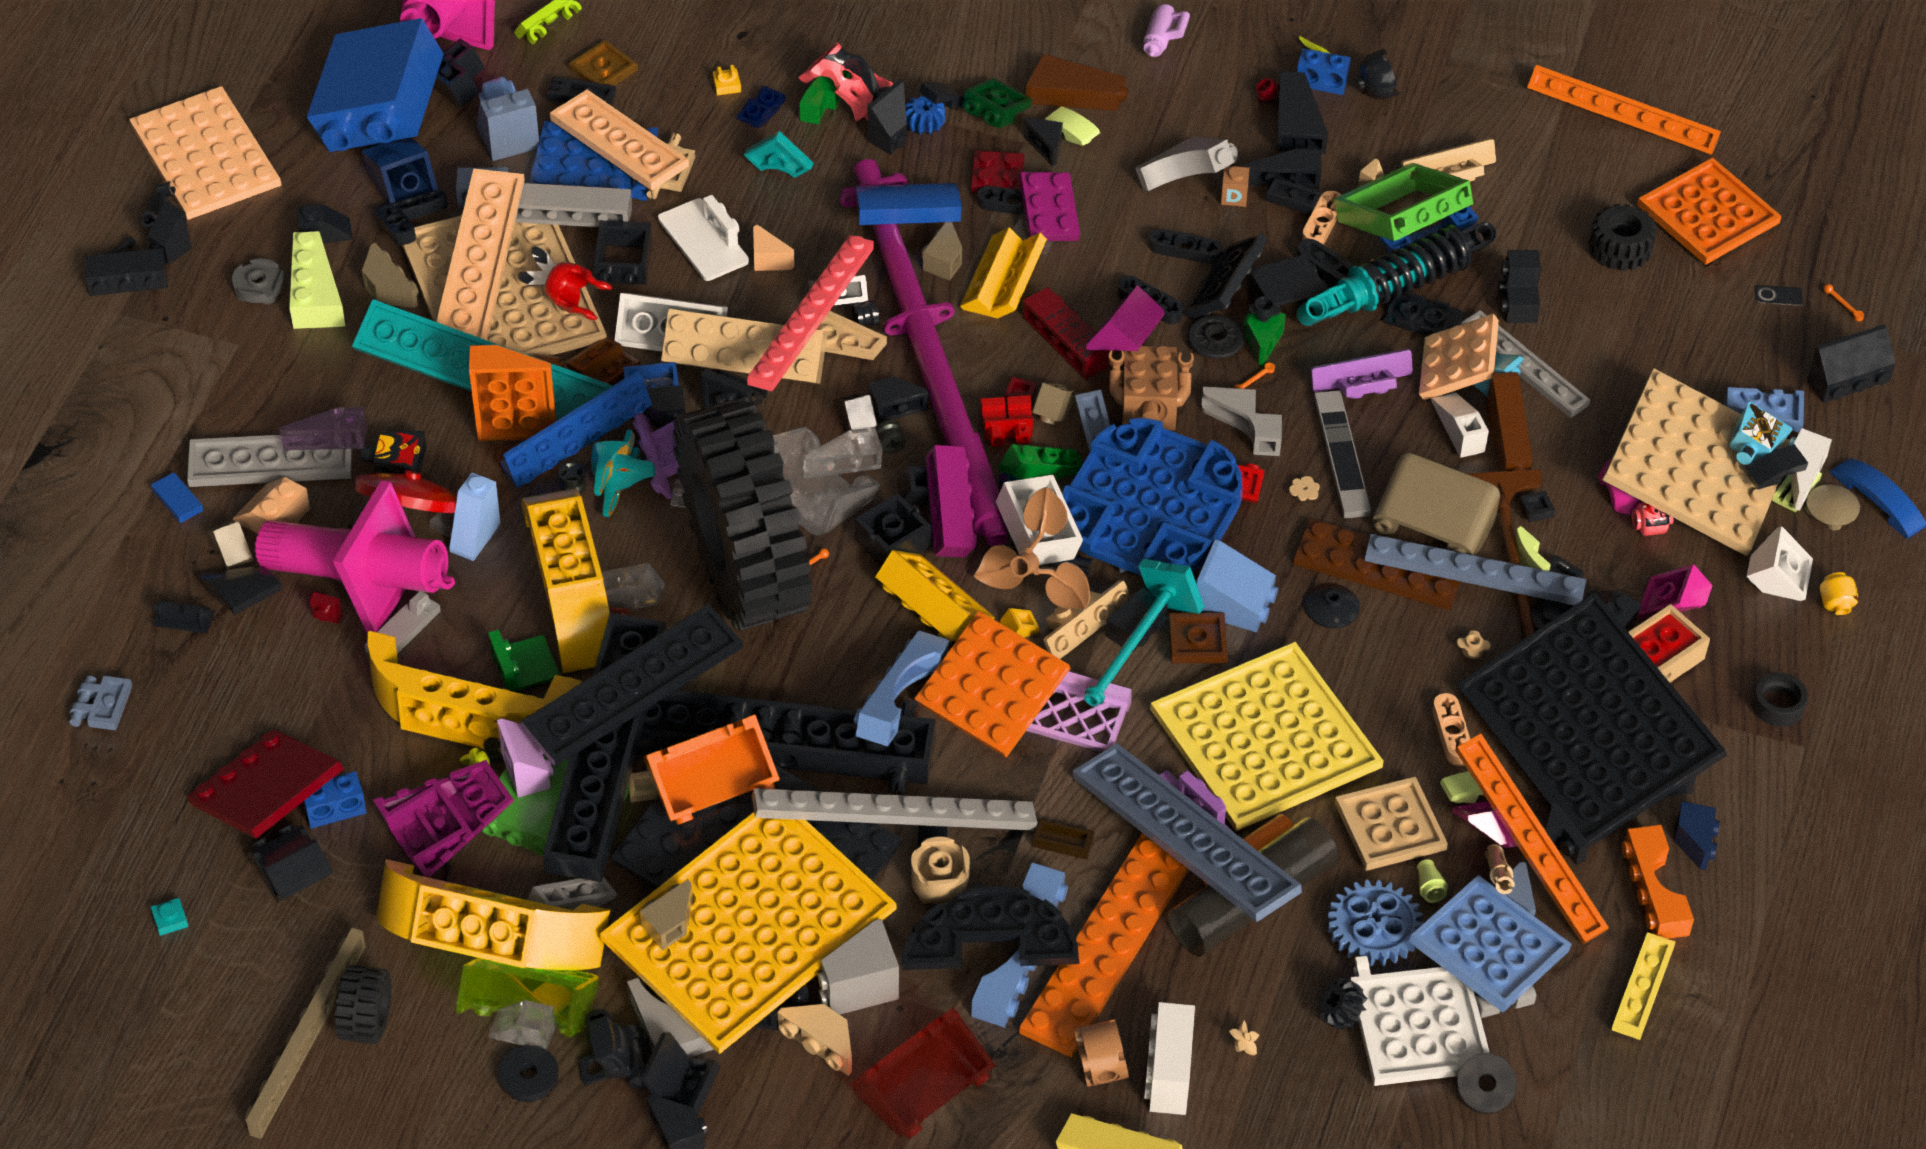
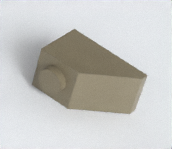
[1033,382,1081,425]

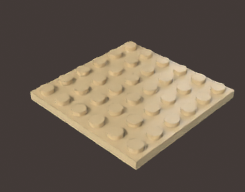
[1602,368,1790,556]

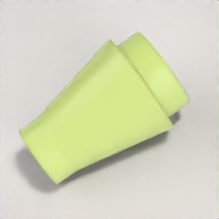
[1417,860,1448,903]

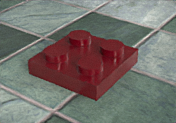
[971,150,1025,193]

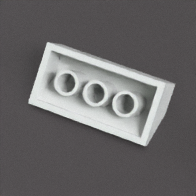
[615,293,728,352]

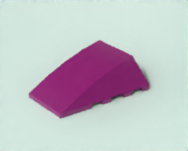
[373,760,514,878]

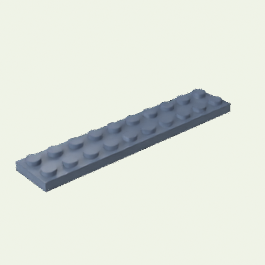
[1073,743,1302,922]

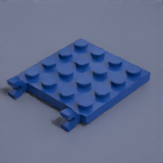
[529,121,658,201]

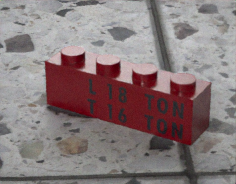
[1022,287,1110,380]

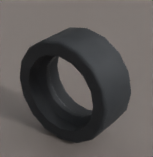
[1752,672,1808,727]

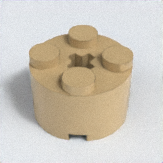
[911,837,970,905]

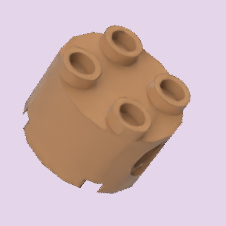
[1074,1019,1129,1087]

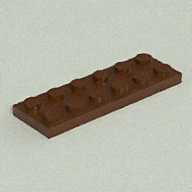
[1293,519,1461,610]

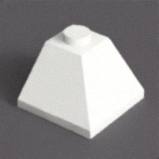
[1747,526,1813,601]

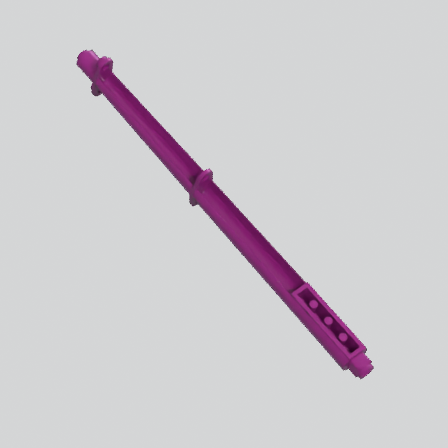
[839,159,1008,547]

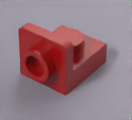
[1238,463,1264,504]

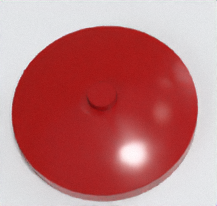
[354,470,458,513]

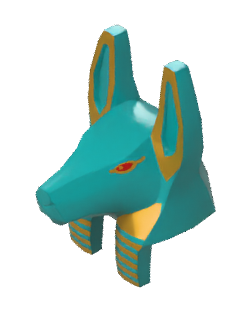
[591,430,656,517]

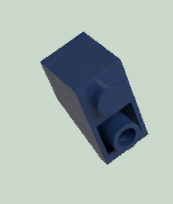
[1674,801,1720,870]

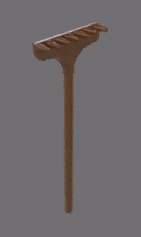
[1465,469,1542,638]

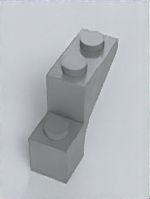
[1201,387,1282,456]

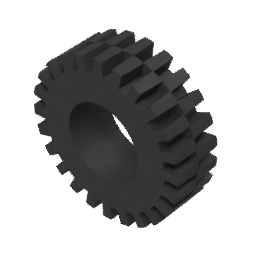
[673,397,812,631]

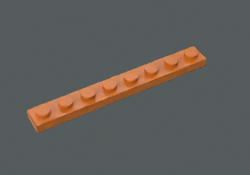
[1527,65,1721,155]
[1455,734,1609,945]

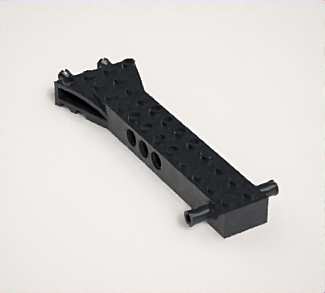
[635,689,936,796]

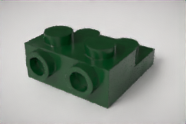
[961,78,1033,128]

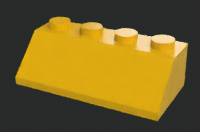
[875,550,995,643]

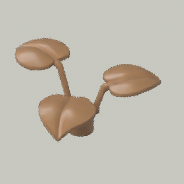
[974,487,1090,609]

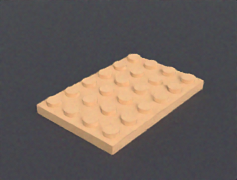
[129,86,281,220]

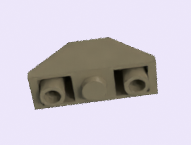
[362,243,419,308]

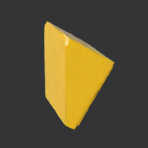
[1000,608,1041,638]

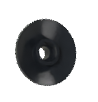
[1305,584,1360,628]

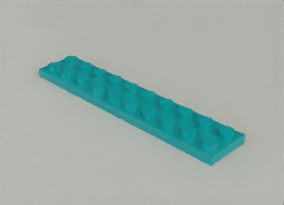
[352,299,613,421]

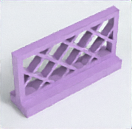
[1026,672,1132,752]

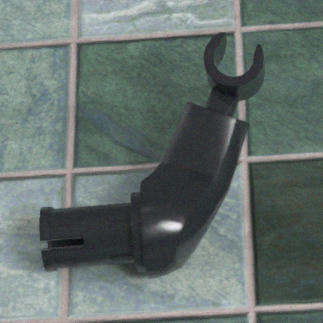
[140,181,176,231]

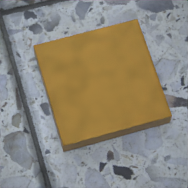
[568,40,638,86]

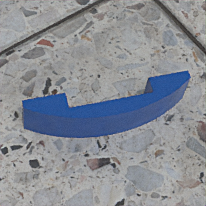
[1830,458,1926,539]

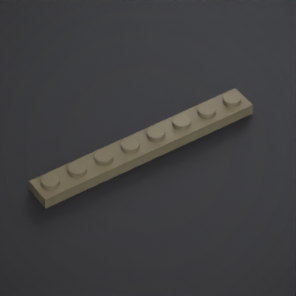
[245,928,366,1139]

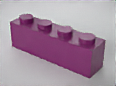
[925,445,977,558]

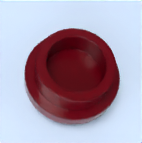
[1255,78,1279,101]

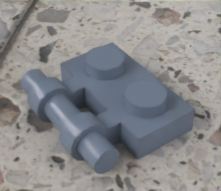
[69,676,132,730]

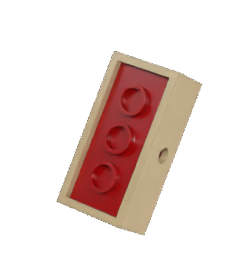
[1629,604,1710,682]

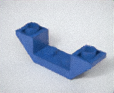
[1378,206,1479,253]

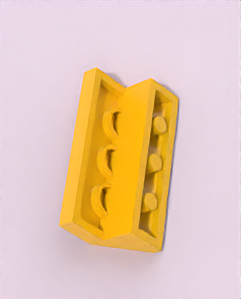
[960,227,1047,319]

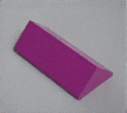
[1086,285,1164,351]

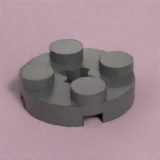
[232,258,285,304]

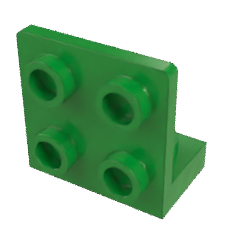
[488,630,560,692]

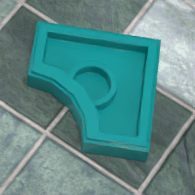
[744,131,814,178]

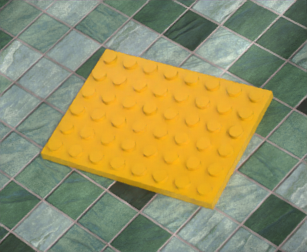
[600,812,896,1054]

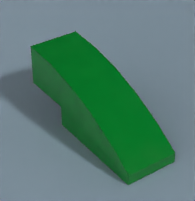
[800,70,849,125]

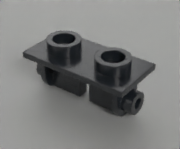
[153,600,215,634]

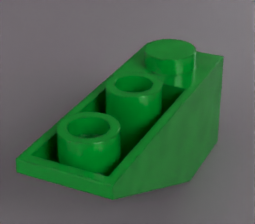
[997,444,1083,482]

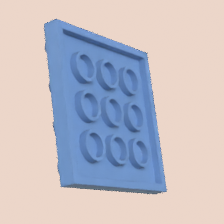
[1409,875,1572,1012]

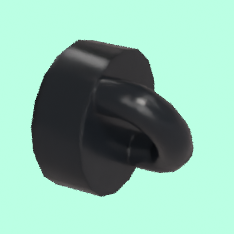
[782,984,811,1008]

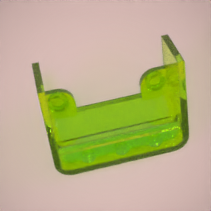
[455,958,600,1038]

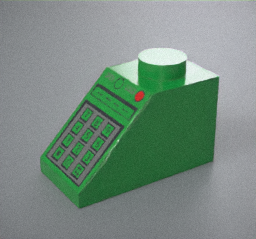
[1243,313,1286,366]

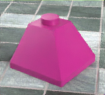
[1637,564,1713,620]
[1451,801,1517,847]

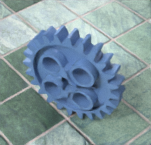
[1327,880,1424,966]

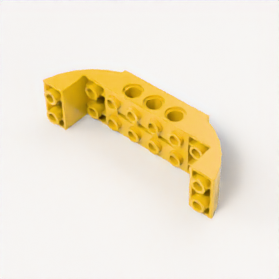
[521,488,610,673]
[368,631,582,752]
[376,859,610,970]

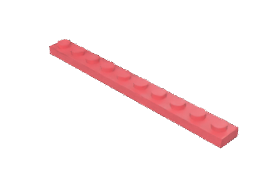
[747,235,874,391]

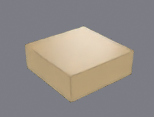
[628,771,658,803]

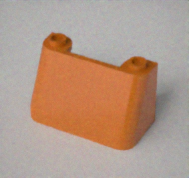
[643,715,780,825]

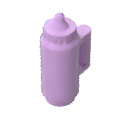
[1143,4,1190,57]

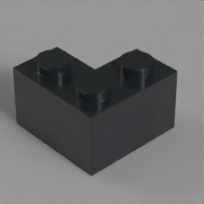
[433,38,485,107]
[1498,250,1541,323]

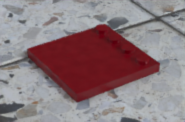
[187,729,344,839]

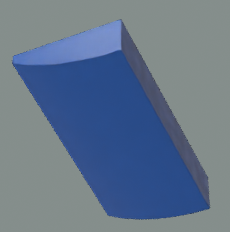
[855,183,962,225]

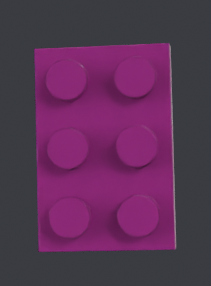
[1019,172,1080,241]

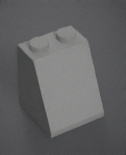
[817,919,899,1015]

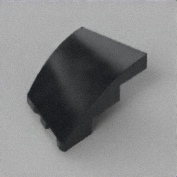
[195,565,282,615]

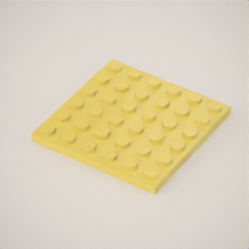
[1150,642,1383,831]

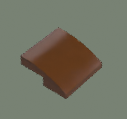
[565,337,641,386]

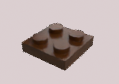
[1169,613,1228,663]

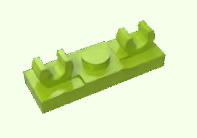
[514,0,582,44]

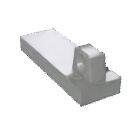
[364,591,441,654]

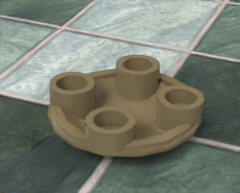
[1805,484,1860,530]

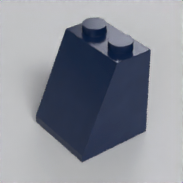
[361,137,438,204]

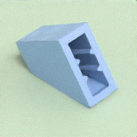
[449,473,501,561]

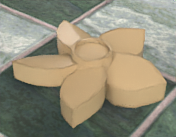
[1229,1020,1259,1055]

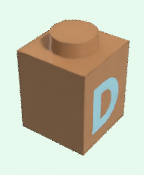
[1221,166,1249,207]

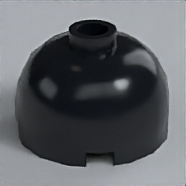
[1357,49,1399,99]

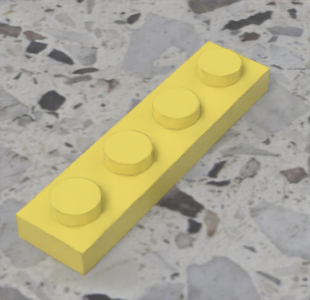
[1612,932,1675,1040]

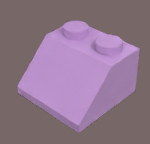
[497,718,554,798]

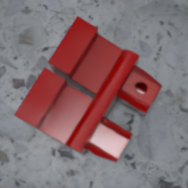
[980,395,1033,447]

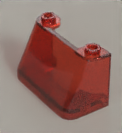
[848,1007,996,1140]

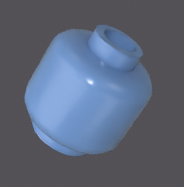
[479,76,516,101]

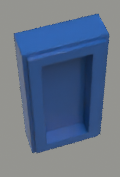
[151,473,203,523]

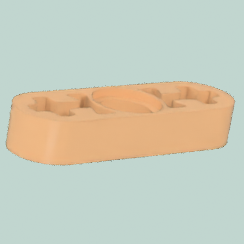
[1302,191,1341,245]
[1432,693,1470,766]

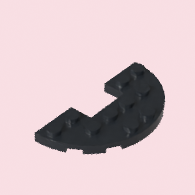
[901,886,1080,970]

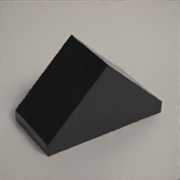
[1024,118,1063,166]

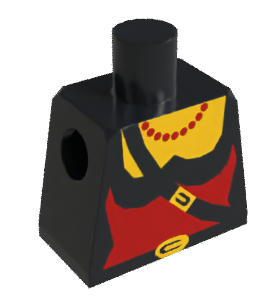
[361,431,427,474]

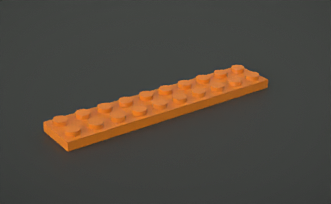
[1019,833,1189,1058]

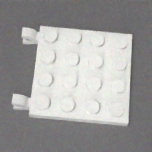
[1350,956,1490,1086]

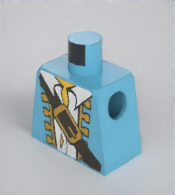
[1729,401,1793,465]

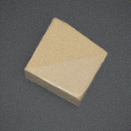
[1358,158,1384,187]

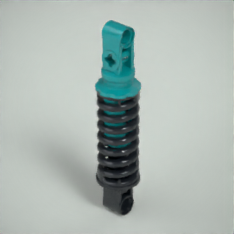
[1297,222,1496,326]

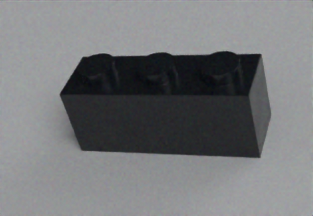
[85,248,168,296]

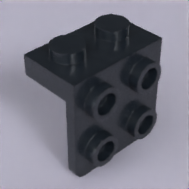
[642,1032,720,1116]

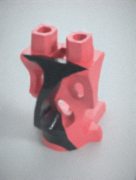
[798,42,893,121]

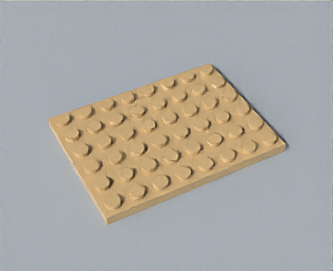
[402,215,607,356]

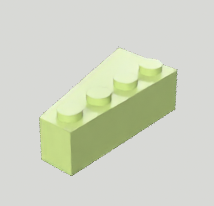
[290,231,346,329]

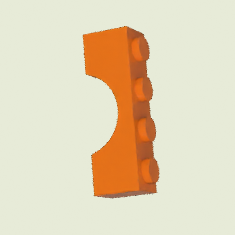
[1621,825,1694,939]

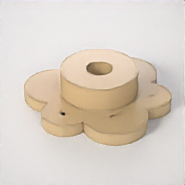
[1289,476,1320,501]

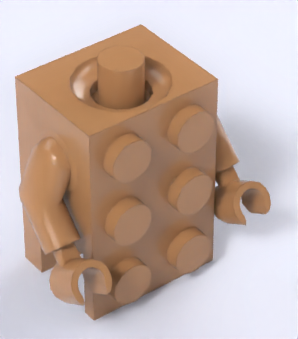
[1108,346,1194,430]

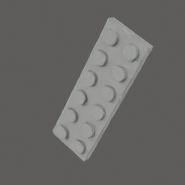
[187,431,352,487]

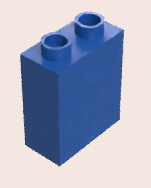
[307,18,444,152]

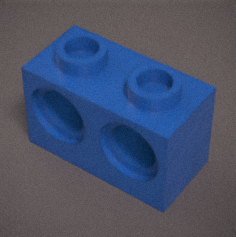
[1297,48,1351,95]
[303,771,367,829]

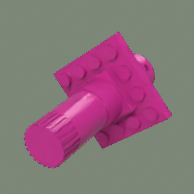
[400,0,495,50]
[255,481,455,634]

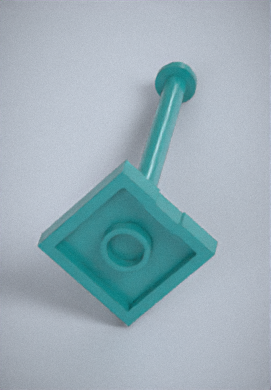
[1084,559,1205,707]

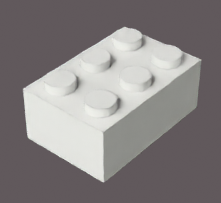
[996,475,1083,565]
[1144,1002,1195,1115]

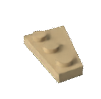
[816,311,887,360]

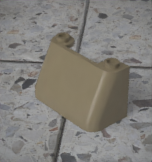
[1371,453,1500,556]

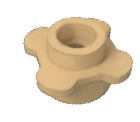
[1457,630,1490,659]

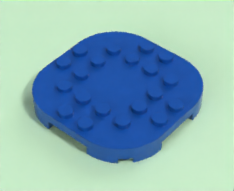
[1062,418,1243,576]

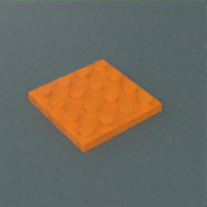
[1637,158,1781,265]
[915,611,1071,758]

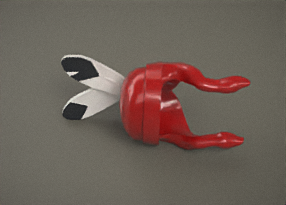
[519,246,612,320]

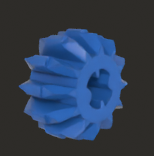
[905,94,946,135]

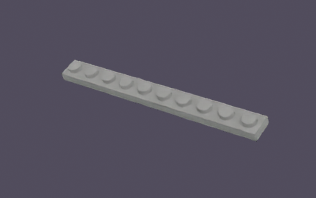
[751,788,1038,830]

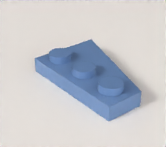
[1724,387,1804,433]

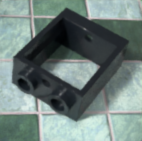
[594,220,652,285]

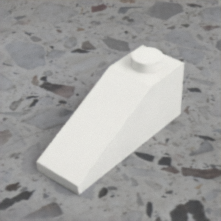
[1788,428,1832,511]

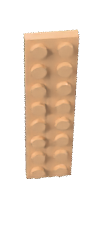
[436,169,525,340]

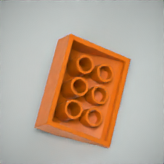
[469,345,557,441]

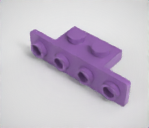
[1310,349,1413,399]
[633,413,680,499]
[1159,770,1233,832]

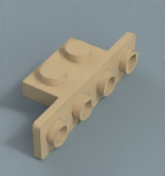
[1401,138,1496,181]
[1044,580,1131,659]

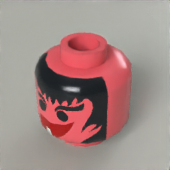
[1632,501,1674,536]

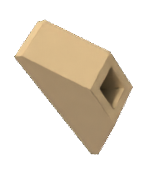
[778,1004,852,1076]

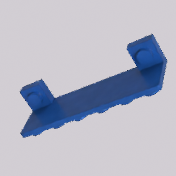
[499,371,652,489]

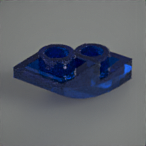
[737,86,786,129]

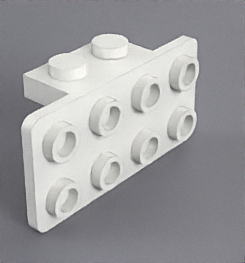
[658,195,749,281]

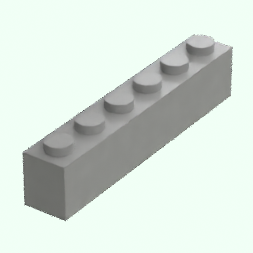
[515,183,632,227]

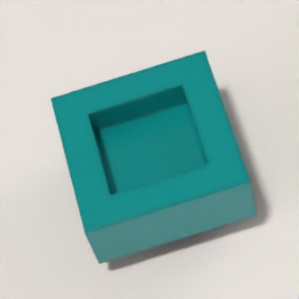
[151,898,188,936]

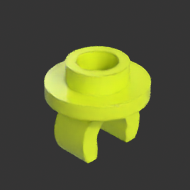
[460,748,490,767]

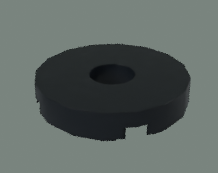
[498,1045,559,1102]
[1455,1053,1517,1115]

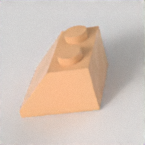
[233,477,310,534]

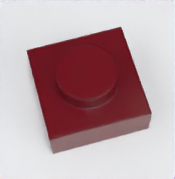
[1004,377,1037,403]
[310,592,342,624]

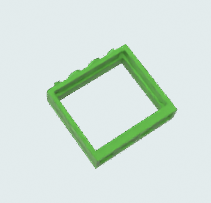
[1334,162,1473,241]

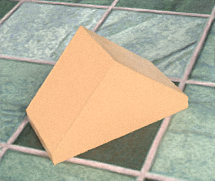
[753,225,794,271]

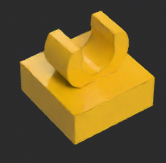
[712,65,741,95]

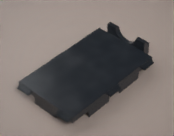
[1381,293,1464,336]

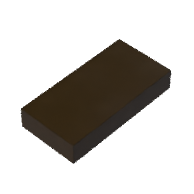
[1032,818,1095,860]

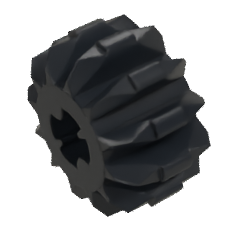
[1316,978,1368,1030]

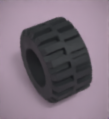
[1589,204,1657,271]
[334,965,392,1044]

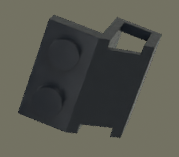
[246,824,334,903]

